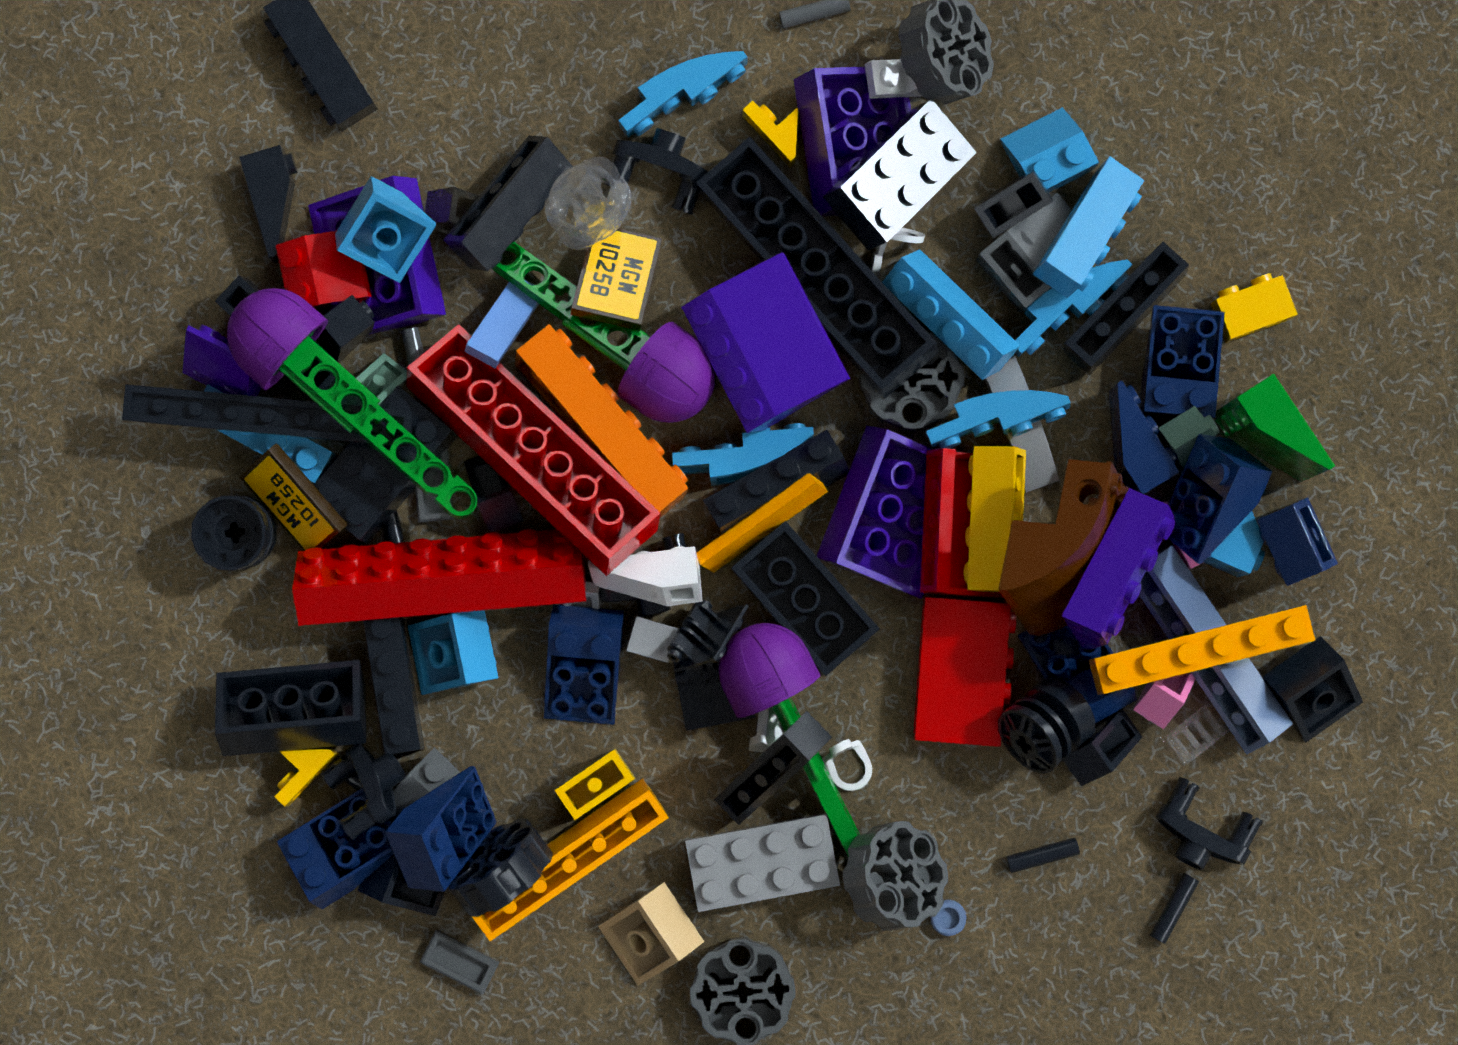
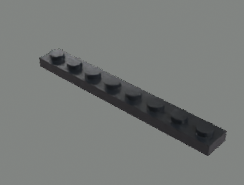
[122,384,414,447]

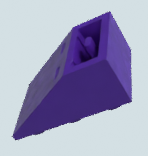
[182,324,261,396]

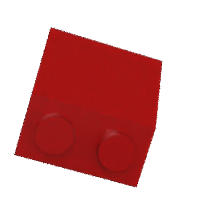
[275,230,372,313]

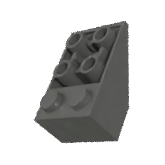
[976,193,1072,314]

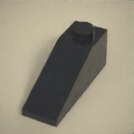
[239,145,298,263]

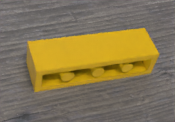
[964,446,1026,592]

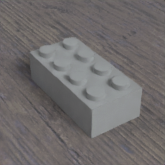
[685,813,840,912]

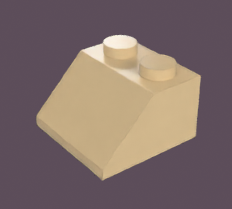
[598,882,704,986]

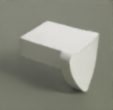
[749,707,785,752]

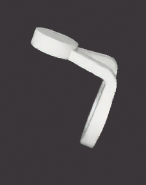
[870,228,925,276]
[823,739,872,791]

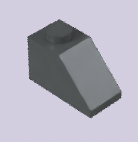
[393,747,460,819]

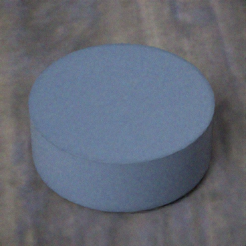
[930,899,966,936]

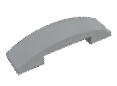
[985,355,1059,493]

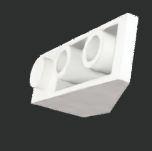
[588,546,703,606]

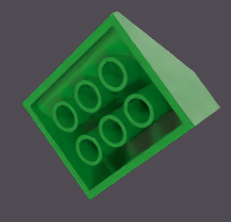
[1214,374,1335,482]

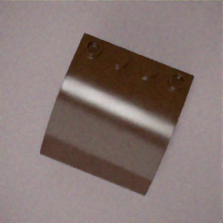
[998,459,1129,636]

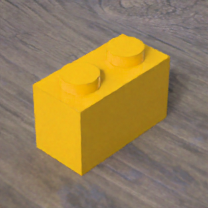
[1211,273,1298,343]
[554,749,636,820]

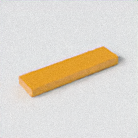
[697,473,828,573]

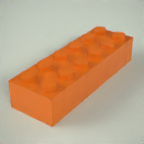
[515,324,688,518]

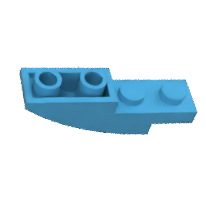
[618,51,748,138]
[1015,259,1133,357]
[926,390,1071,449]
[672,423,814,486]

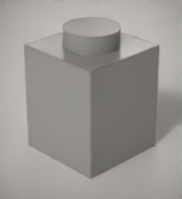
[626,617,678,663]

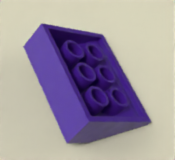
[793,67,911,217]
[308,176,446,335]
[681,253,850,433]
[817,426,933,599]
[1062,488,1175,650]

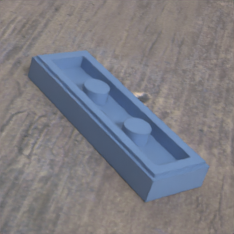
[464,280,545,368]

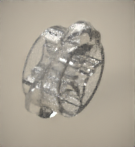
[545,157,632,250]

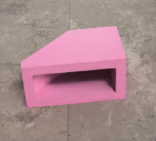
[1133,672,1195,729]

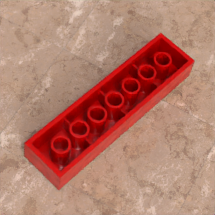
[407,324,661,576]
[292,529,586,626]

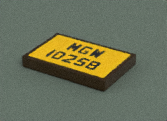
[570,222,662,331]
[240,443,347,551]

